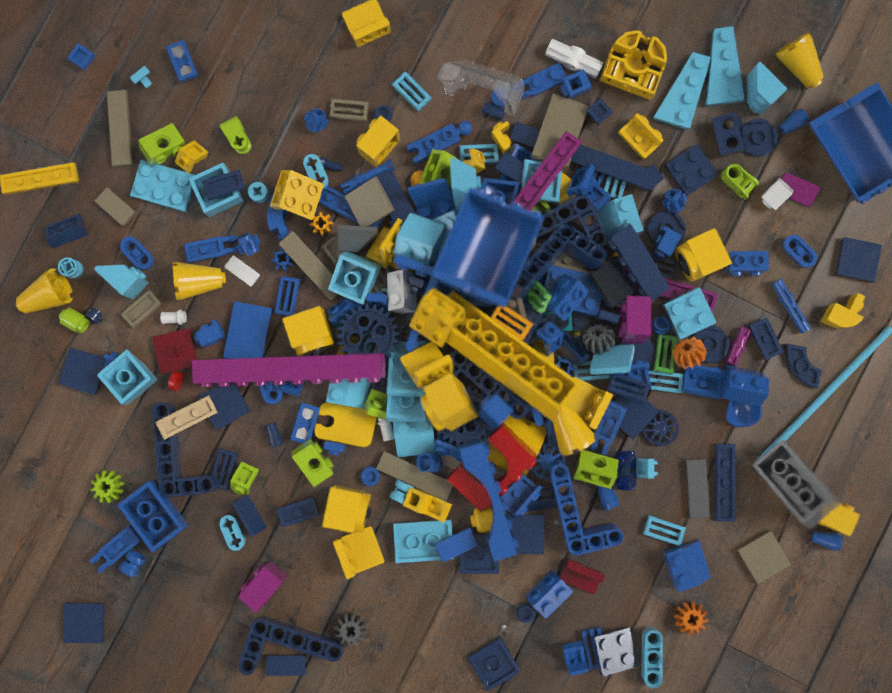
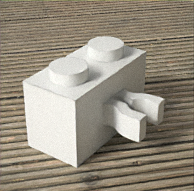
[381,270,417,315]

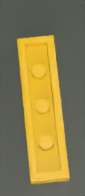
[0,162,79,195]

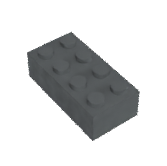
[753,440,841,529]

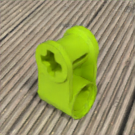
[219,116,251,155]
[721,164,759,199]

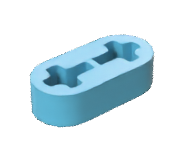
[303,154,329,190]
[220,514,246,551]

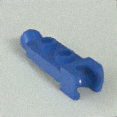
[406,121,473,165]

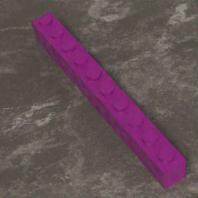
[192,354,385,387]

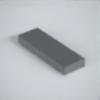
[685,459,710,518]

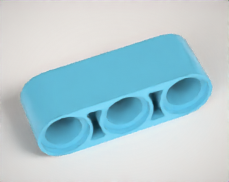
[641,626,663,688]

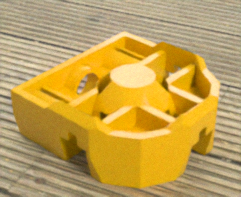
[599,30,667,100]

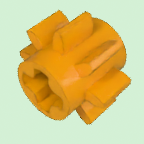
[309,212,334,237]

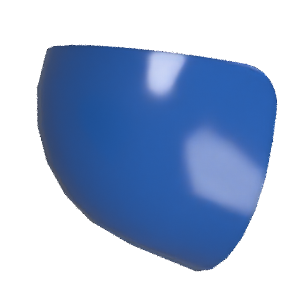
[726,400,762,427]

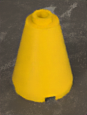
[775,32,824,88]
[173,262,226,301]
[16,269,73,314]
[552,402,596,456]

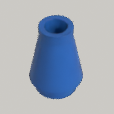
[779,108,810,135]
[596,485,620,511]
[811,531,843,551]

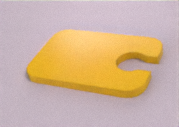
[315,402,376,447]

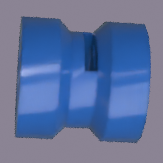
[416,453,443,473]
[119,550,146,577]

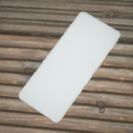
[225,256,260,286]

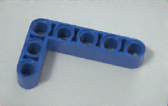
[549,459,624,555]

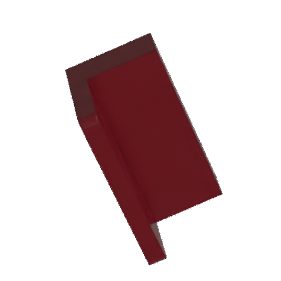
[560,558,605,594]

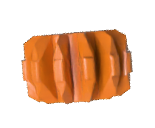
[672,337,707,369]
[674,601,708,636]

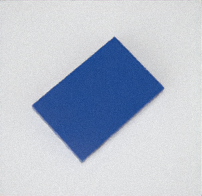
[223,301,273,359]

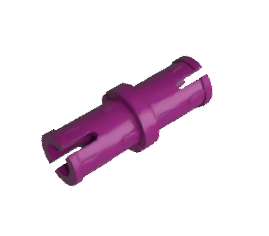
[725,326,751,366]

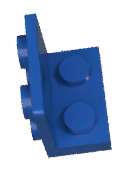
[408,178,456,220]

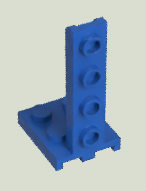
[394,254,441,352]

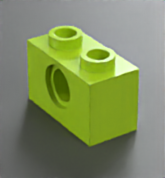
[139,123,185,166]
[419,149,460,188]
[291,438,334,487]
[573,450,619,489]

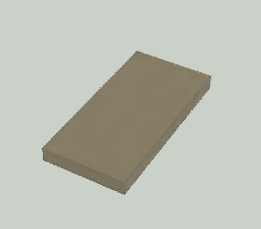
[531,94,589,170]

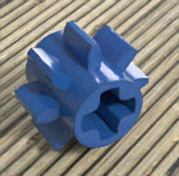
[303,108,328,132]
[662,189,688,213]
[236,232,260,256]
[271,247,294,271]
[554,355,577,376]

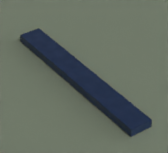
[509,122,659,192]

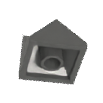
[338,225,379,255]

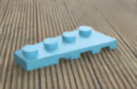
[705,26,745,107]
[652,52,711,130]

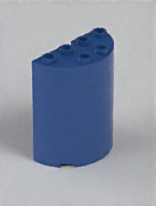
[808,82,892,205]
[431,187,544,308]

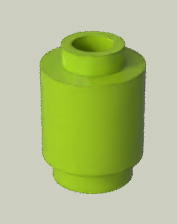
[58,307,90,334]

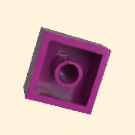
[618,296,651,344]
[238,561,288,613]

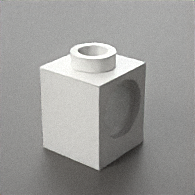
[762,178,794,210]

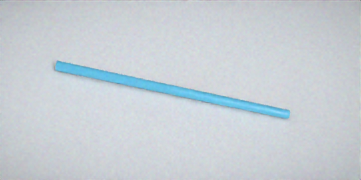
[755,326,892,462]

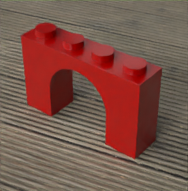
[447,422,537,512]

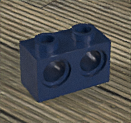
[712,112,747,158]

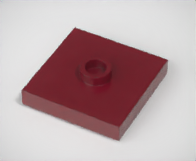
[152,328,198,374]

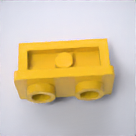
[618,113,663,160]

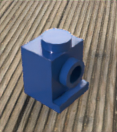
[560,69,592,99]
[654,226,682,258]
[194,319,227,348]

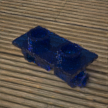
[616,451,637,491]

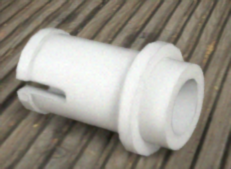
[160,310,187,325]
[377,418,395,441]

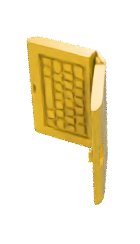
[487,415,546,476]

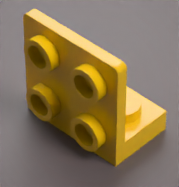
[342,0,391,48]
[270,170,324,220]
[366,218,403,269]
[409,288,466,347]
[400,342,453,389]
[568,377,613,430]
[333,526,385,579]

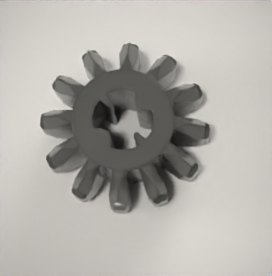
[582,322,615,355]
[335,613,368,647]

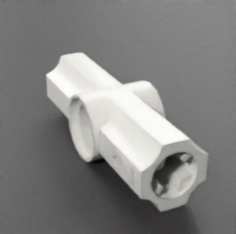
[545,39,604,79]

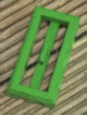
[524,282,552,313]
[653,335,677,375]

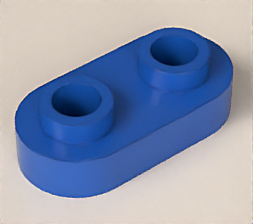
[782,235,817,268]
[120,237,154,270]
[259,381,283,404]

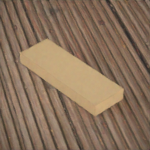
[155,395,218,439]

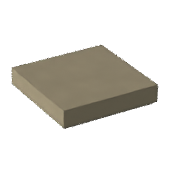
[345,177,395,227]
[736,530,791,584]

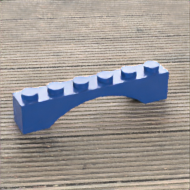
[459,439,519,562]

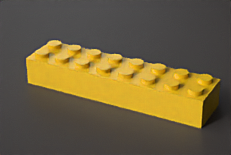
[445,291,580,421]

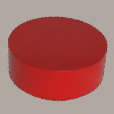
[168,371,184,391]

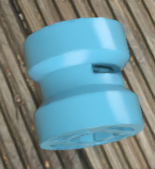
[58,257,83,279]
[389,479,414,504]

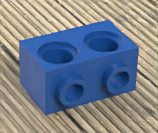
[477,394,513,430]

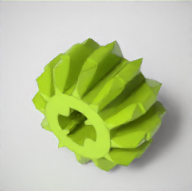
[90,470,125,503]

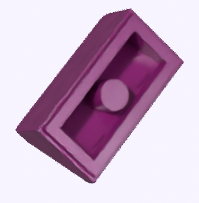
[781,173,821,207]

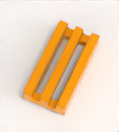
[491,306,534,341]

